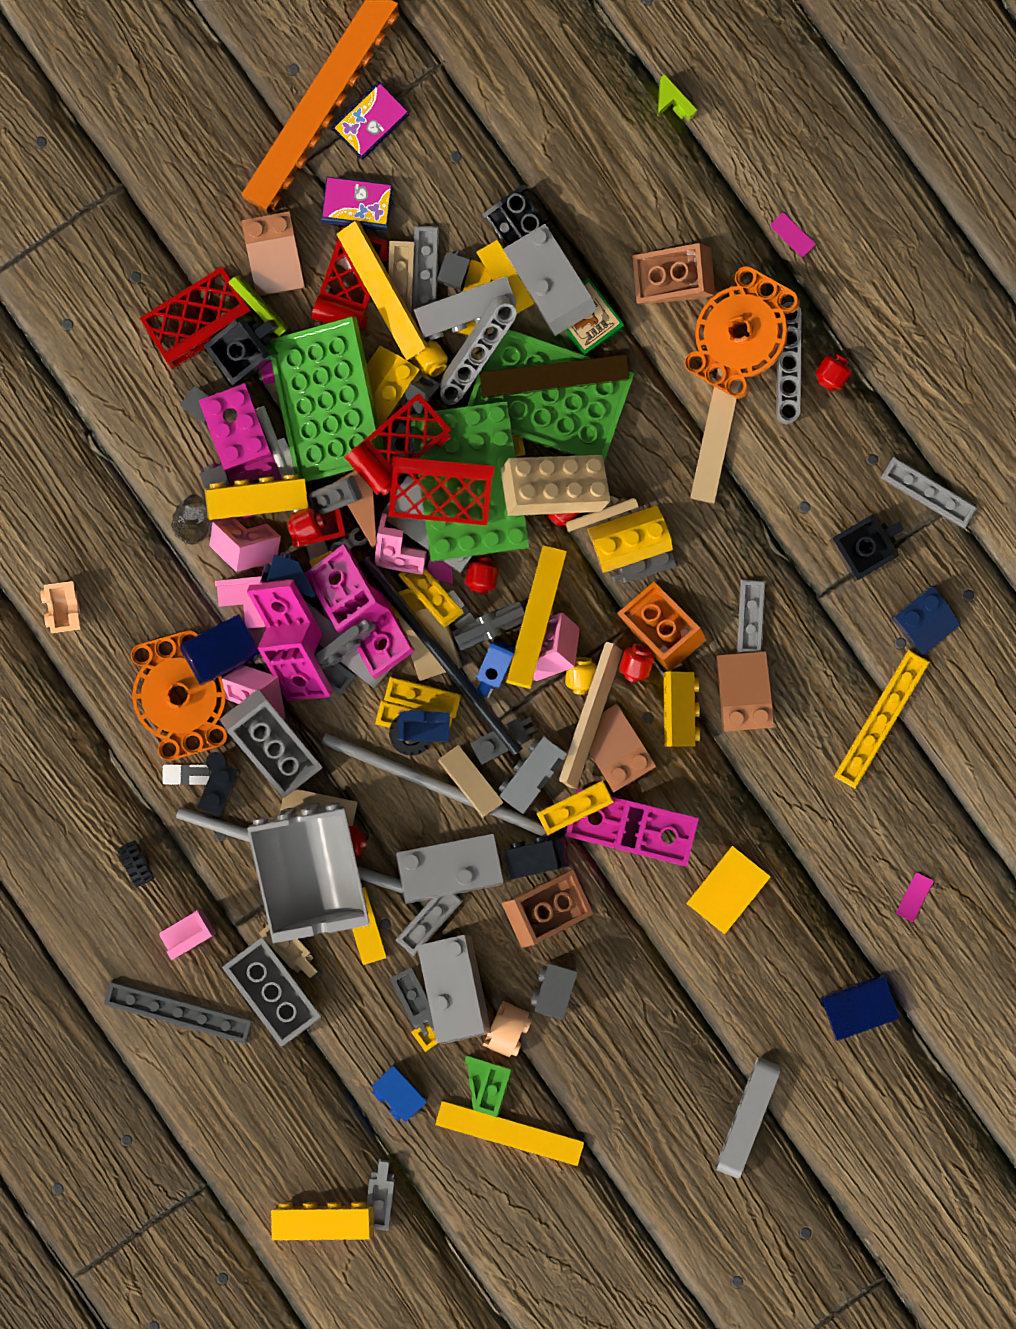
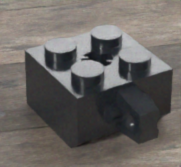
[204,315,279,385]
[830,514,905,582]

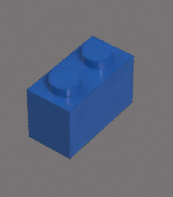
[372,1064,427,1122]

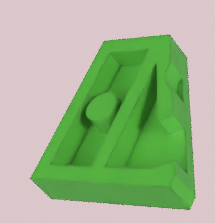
[465,1055,513,1117]

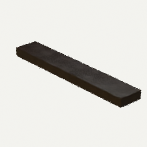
[479,355,629,398]

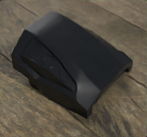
[482,185,552,247]

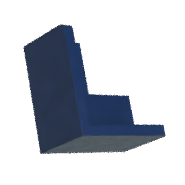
[398,711,450,742]

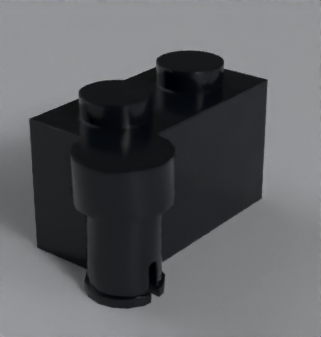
[197,752,241,817]
[504,836,570,880]

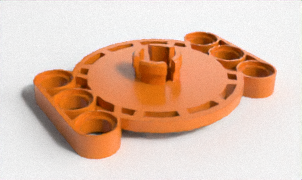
[685,266,800,399]
[131,630,228,761]

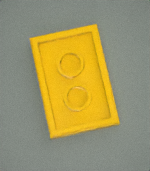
[686,846,771,934]

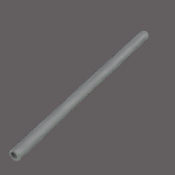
[321,733,550,837]
[176,806,403,894]

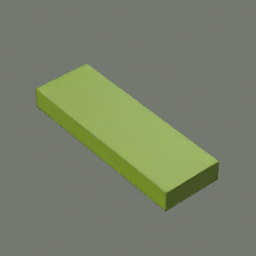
[228,275,289,337]

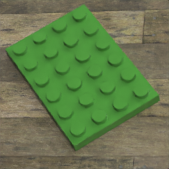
[270,317,386,483]
[467,327,634,461]
[410,401,529,562]

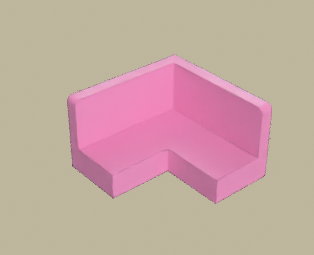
[375,513,427,575]
[210,517,281,572]
[215,576,266,629]
[533,612,580,681]
[222,665,285,719]
[159,908,216,960]

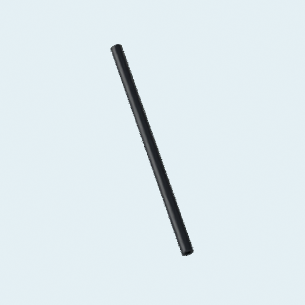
[359,556,523,756]

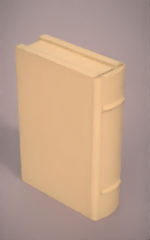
[398,608,463,681]

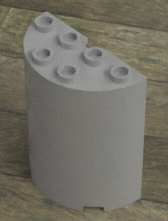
[247,802,370,943]

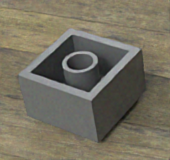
[531,961,577,1020]

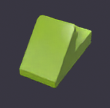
[658,74,697,121]

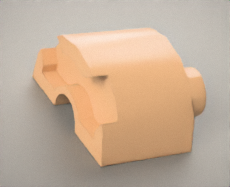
[40,581,81,633]
[483,1001,532,1058]

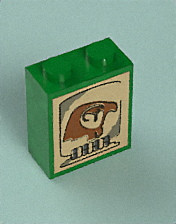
[564,278,624,356]

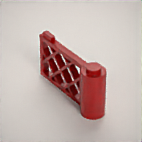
[311,227,389,331]
[344,393,451,495]

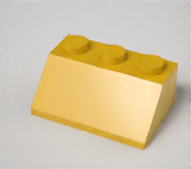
[367,346,420,427]
[587,505,673,573]
[663,671,700,747]

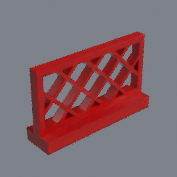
[139,266,254,370]
[388,456,495,526]

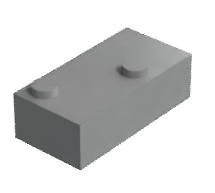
[503,224,597,335]
[380,476,473,573]
[220,689,322,798]
[396,834,503,904]
[417,935,491,1044]
[222,938,322,1047]

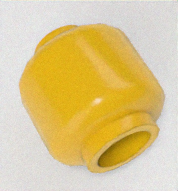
[412,340,448,378]
[565,657,597,695]

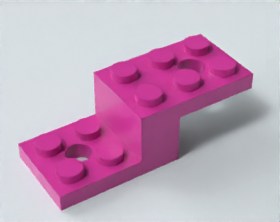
[198,384,282,519]
[305,544,415,679]
[247,580,333,701]
[565,788,699,867]

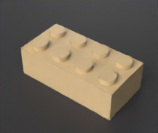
[500,455,610,516]

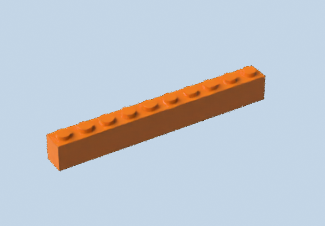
[242,0,400,214]

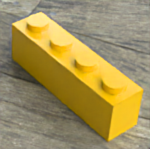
[204,474,308,520]
[271,1202,374,1240]

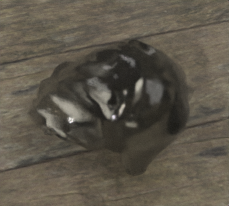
[171,494,213,545]

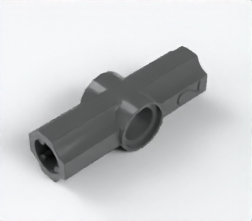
[452,602,525,651]

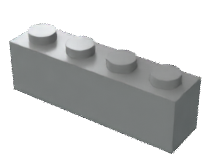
[414,276,516,341]

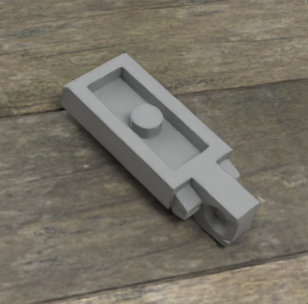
[366,1159,395,1231]

